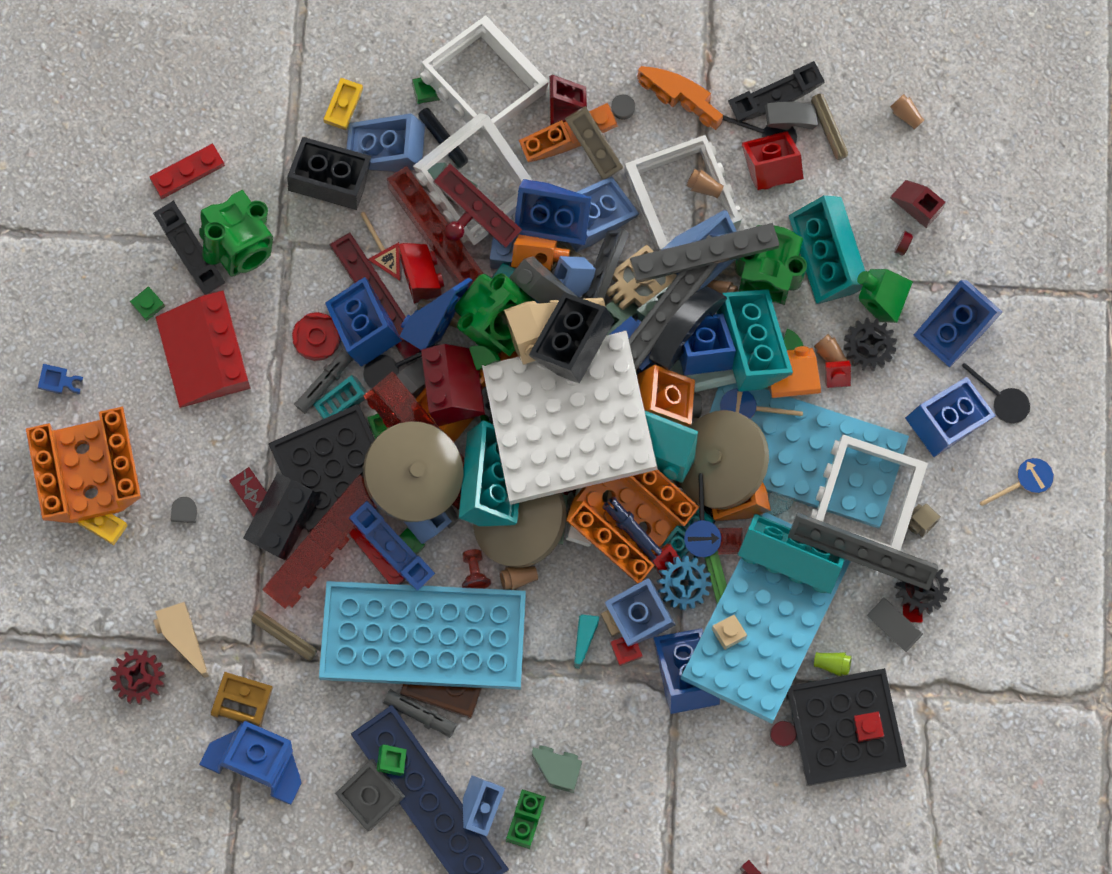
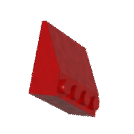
[155,290,251,408]

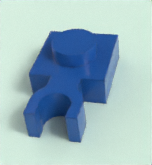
[37,364,83,394]

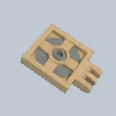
[606,245,677,310]

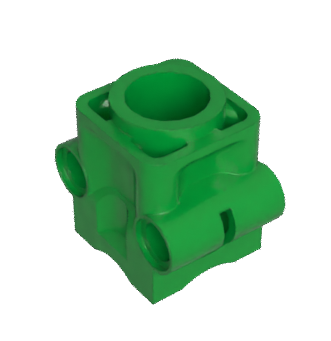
[199,189,273,277]
[734,225,807,305]
[454,273,536,357]

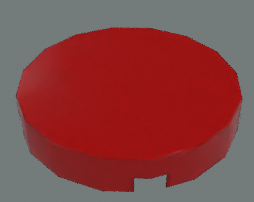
[292,312,341,361]

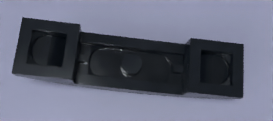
[728,61,825,122]
[153,200,225,295]
[649,286,727,371]

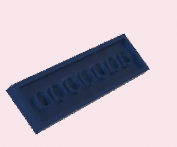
[351,705,509,874]

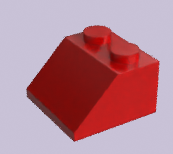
[742,131,804,190]
[398,243,445,304]

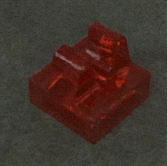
[718,528,743,554]

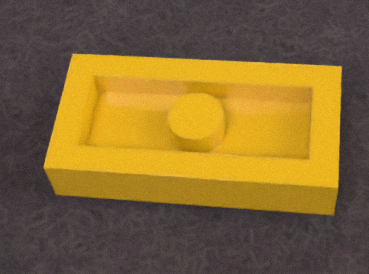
[323,78,363,130]
[76,514,128,545]

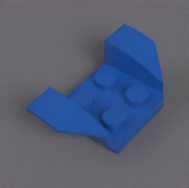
[199,721,302,805]

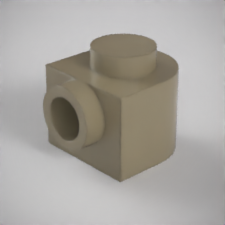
[908,503,941,538]

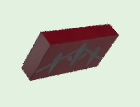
[229,467,267,517]

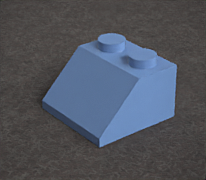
[605,578,676,646]

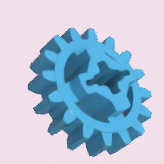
[657,556,712,610]

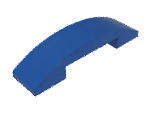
[349,501,435,591]

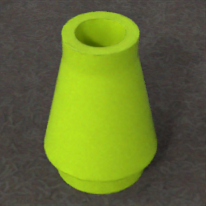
[814,652,852,676]

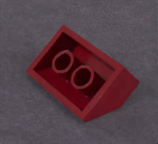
[421,344,485,427]

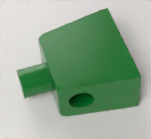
[857,269,913,323]

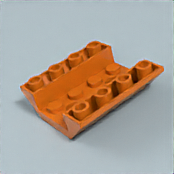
[26,406,141,523]
[566,470,699,584]

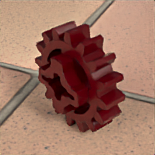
[110,649,166,705]

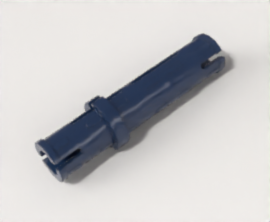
[603,497,662,561]

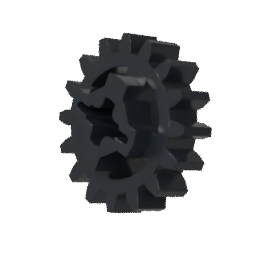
[843,318,897,371]
[894,560,950,615]

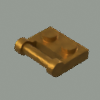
[211,672,273,727]

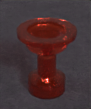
[462,549,491,589]

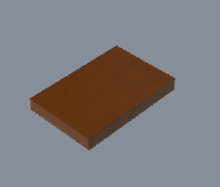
[400,684,482,719]

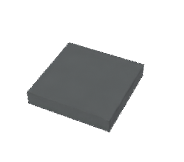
[335,759,405,832]

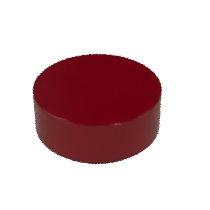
[894,231,913,256]
[770,721,796,747]

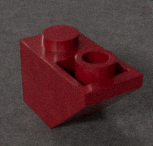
[890,180,946,229]

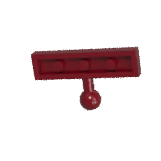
[433,163,522,248]

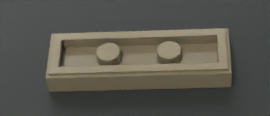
[565,106,623,180]

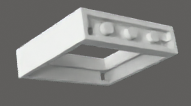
[419,15,549,141]
[413,113,532,245]
[624,135,743,251]
[810,435,928,551]

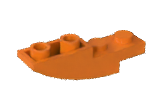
[637,66,723,130]
[519,103,618,162]

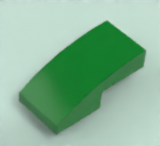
[506,789,546,849]

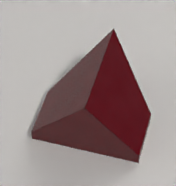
[549,75,587,125]

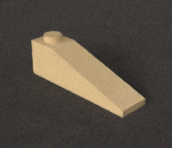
[504,298,606,365]

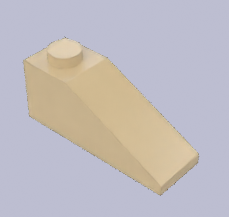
[153,602,209,678]

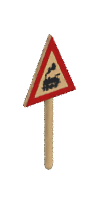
[361,212,401,282]

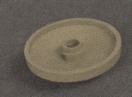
[679,410,769,509]
[363,422,463,522]
[473,493,566,568]

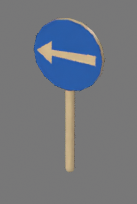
[720,388,803,419]
[980,458,1054,506]

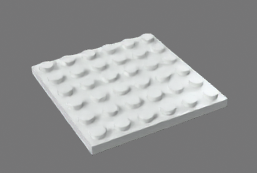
[482,331,658,504]

